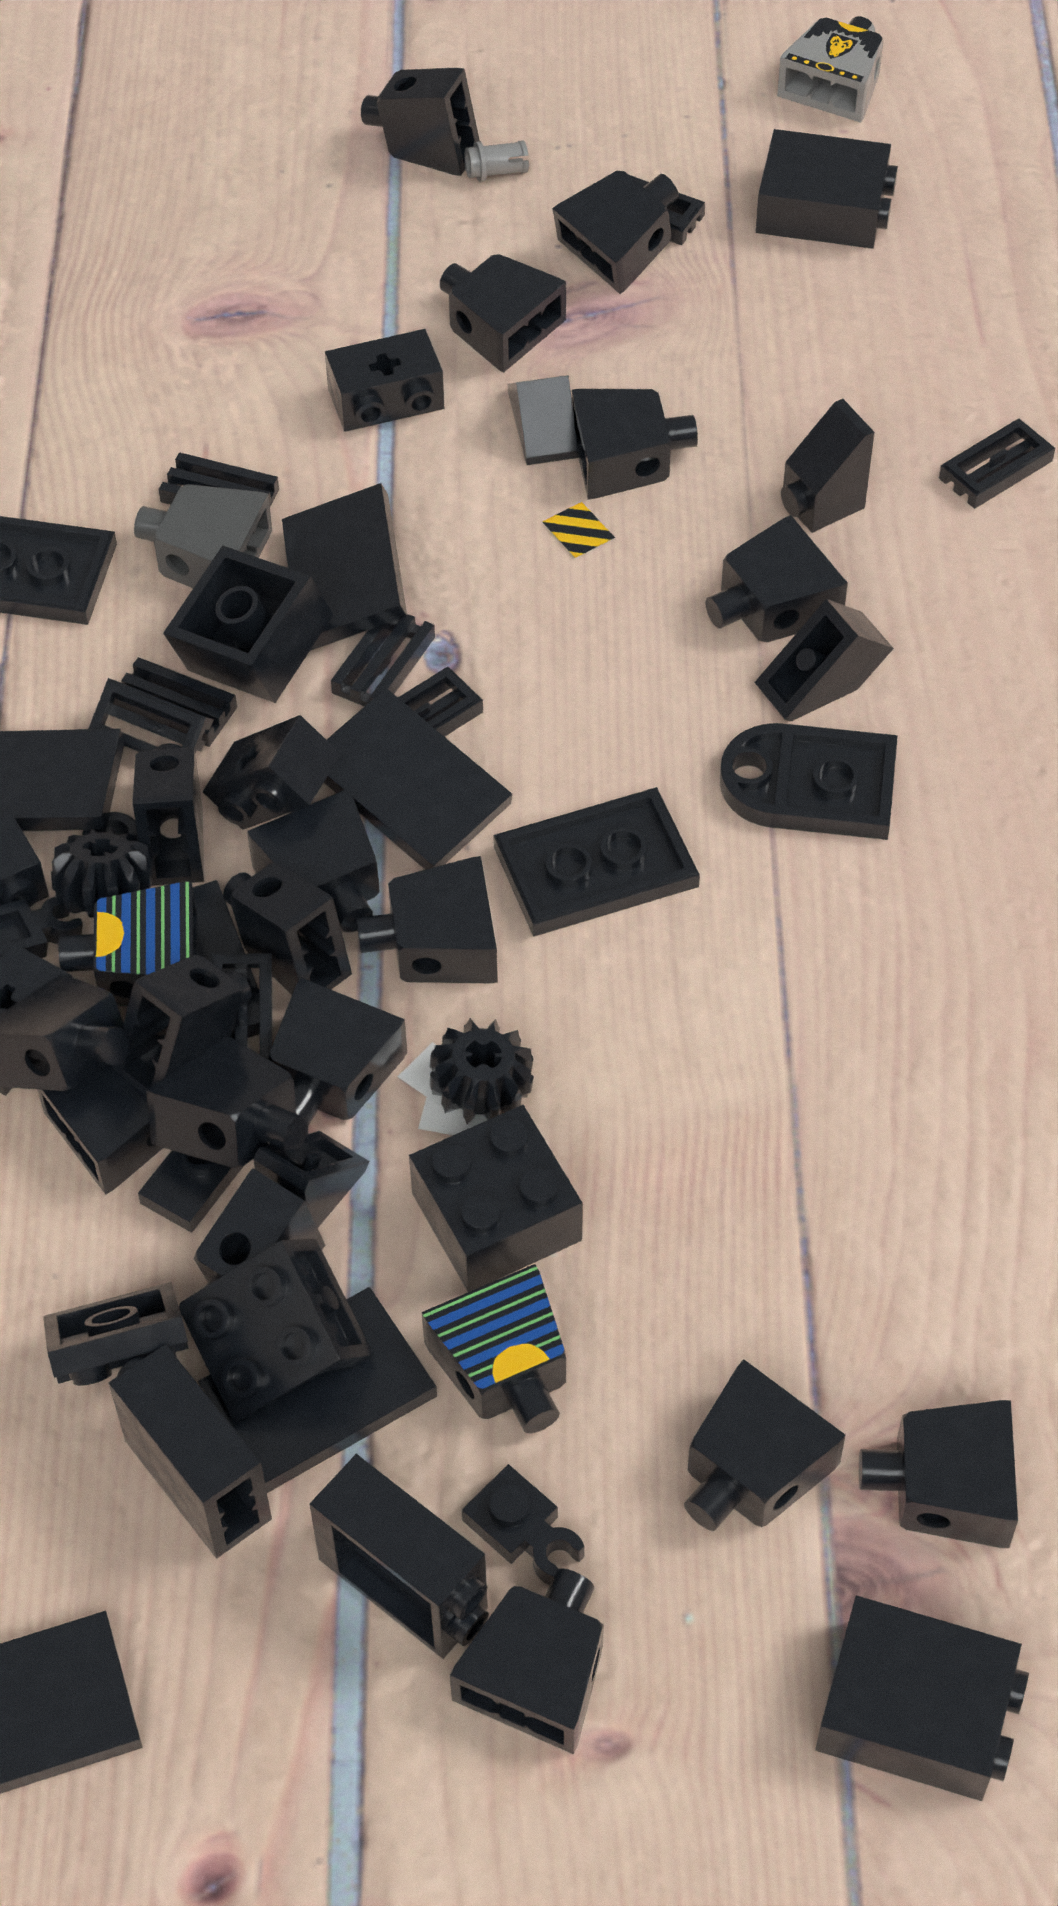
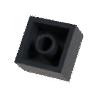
[163,545,333,703]
[409,1105,583,1292]

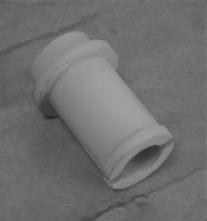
[464,140,529,182]

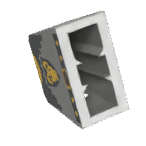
[777,16,883,123]

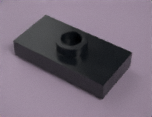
[138,1150,243,1233]

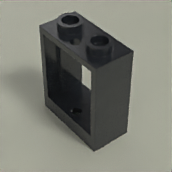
[309,1453,489,1659]

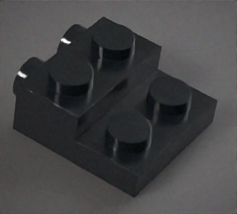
[43,1282,189,1386]

